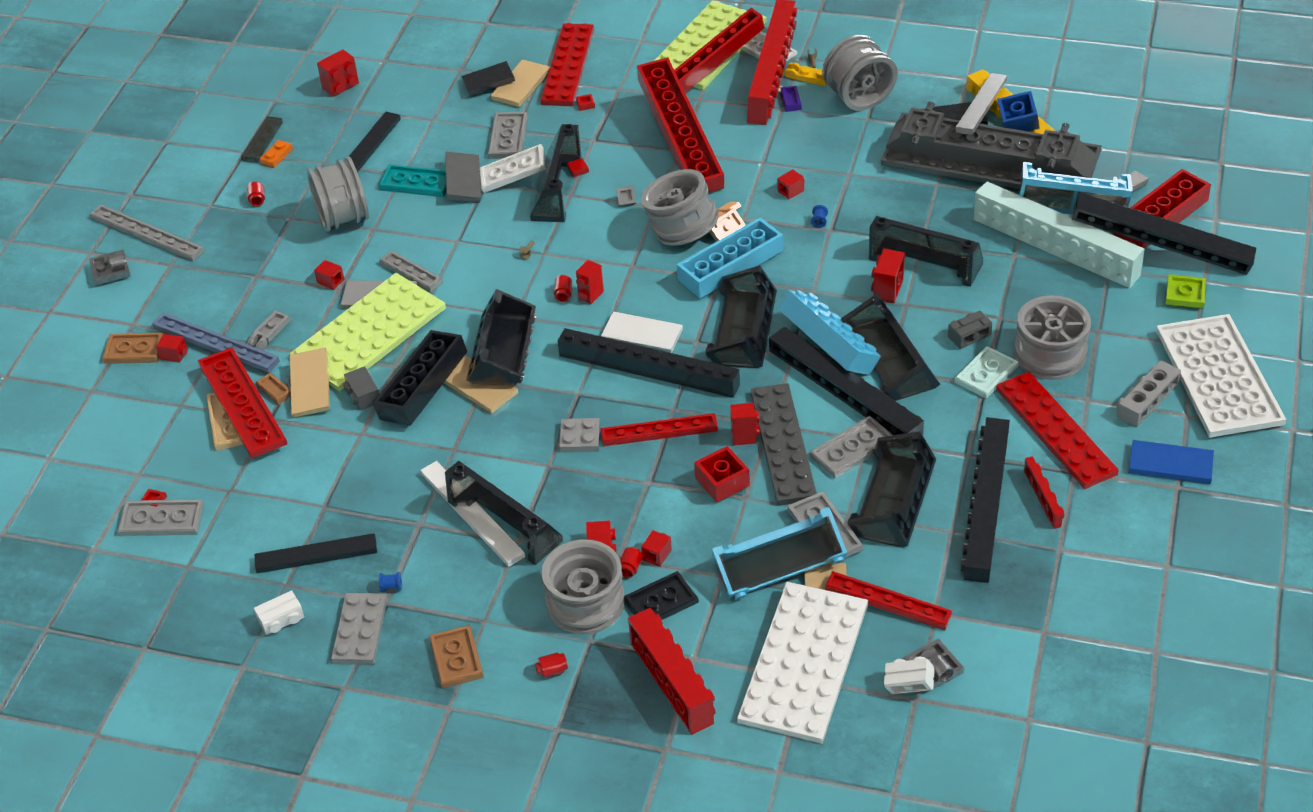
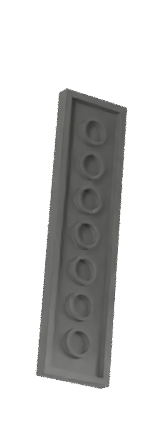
[751,383,817,506]

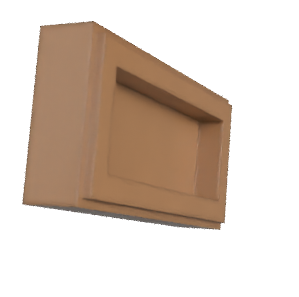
[255,373,291,405]

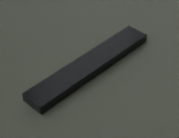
[349,111,401,173]
[254,533,377,573]

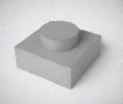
[616,186,636,206]

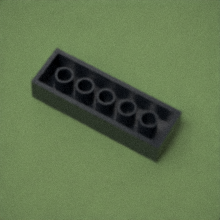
[373,330,468,426]

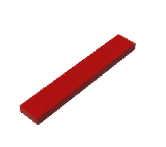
[600,413,718,447]
[825,571,952,630]

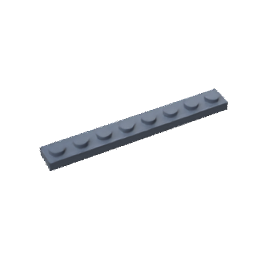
[152,312,280,373]

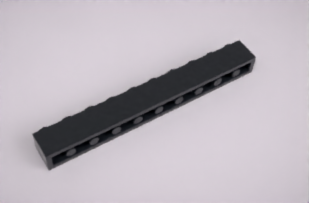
[1071,192,1256,275]
[769,327,924,446]
[557,328,740,398]
[960,417,1010,583]

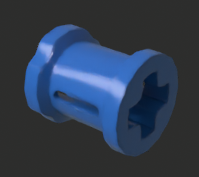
[811,205,828,228]
[379,572,402,592]

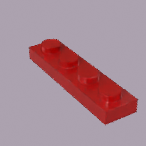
[1024,456,1065,529]

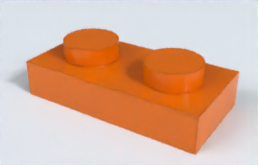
[260,140,293,168]

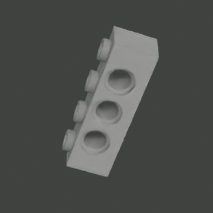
[1117,360,1181,427]

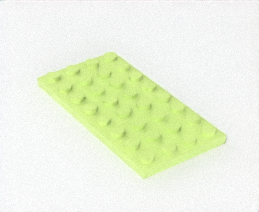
[654,0,767,90]
[289,273,446,392]

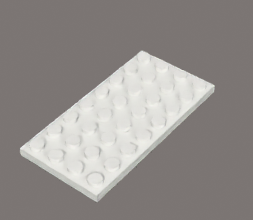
[1156,314,1286,438]
[737,582,868,744]

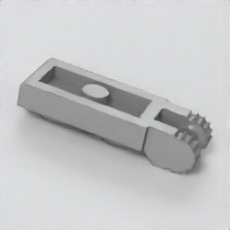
[246,310,291,350]

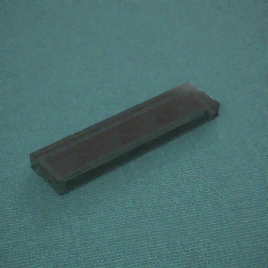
[241,116,283,163]

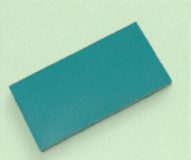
[378,164,446,197]

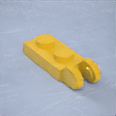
[784,62,827,86]

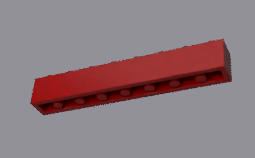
[675,7,765,93]

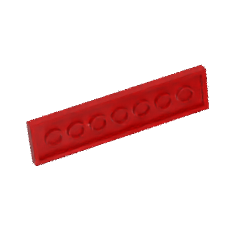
[541,23,594,106]
[197,347,287,459]
[996,371,1119,489]

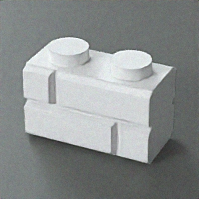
[254,591,304,635]
[884,657,934,694]

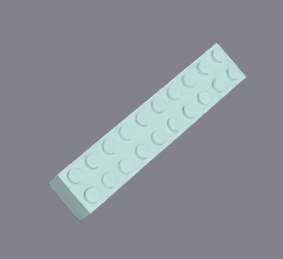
[973,182,1145,288]

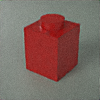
[777,169,805,199]
[314,260,345,290]
[156,334,188,362]
[641,530,672,567]

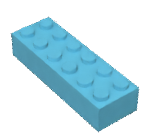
[677,217,783,298]
[777,290,881,375]

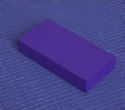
[780,86,802,112]

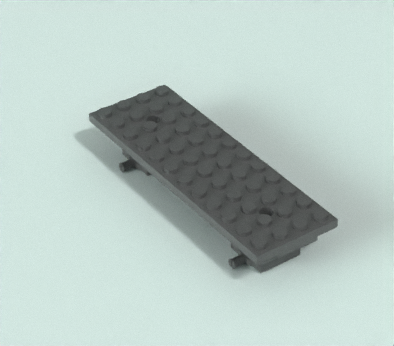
[881,101,1102,199]

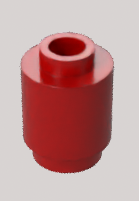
[247,182,265,206]
[554,275,573,302]
[620,547,643,578]
[535,652,568,678]

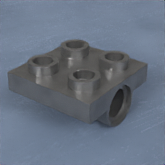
[89,249,131,285]
[903,638,964,692]

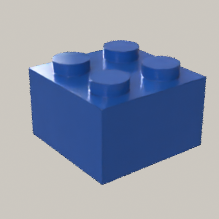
[997,91,1040,131]

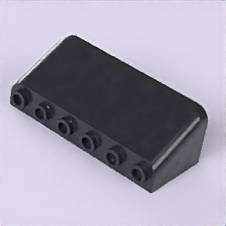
[466,289,537,386]

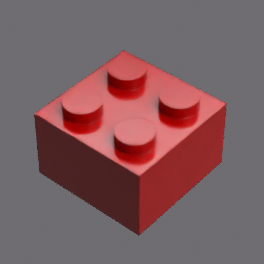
[317,49,359,97]
[871,249,905,303]
[694,446,750,503]

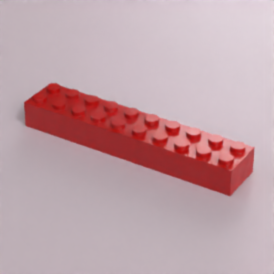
[747,0,798,125]
[637,57,724,193]

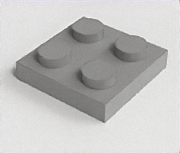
[560,418,600,452]

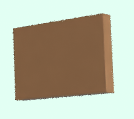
[102,333,164,364]
[429,625,484,688]

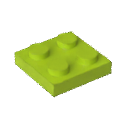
[1166,274,1206,309]

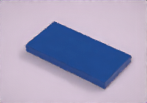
[1129,440,1214,484]

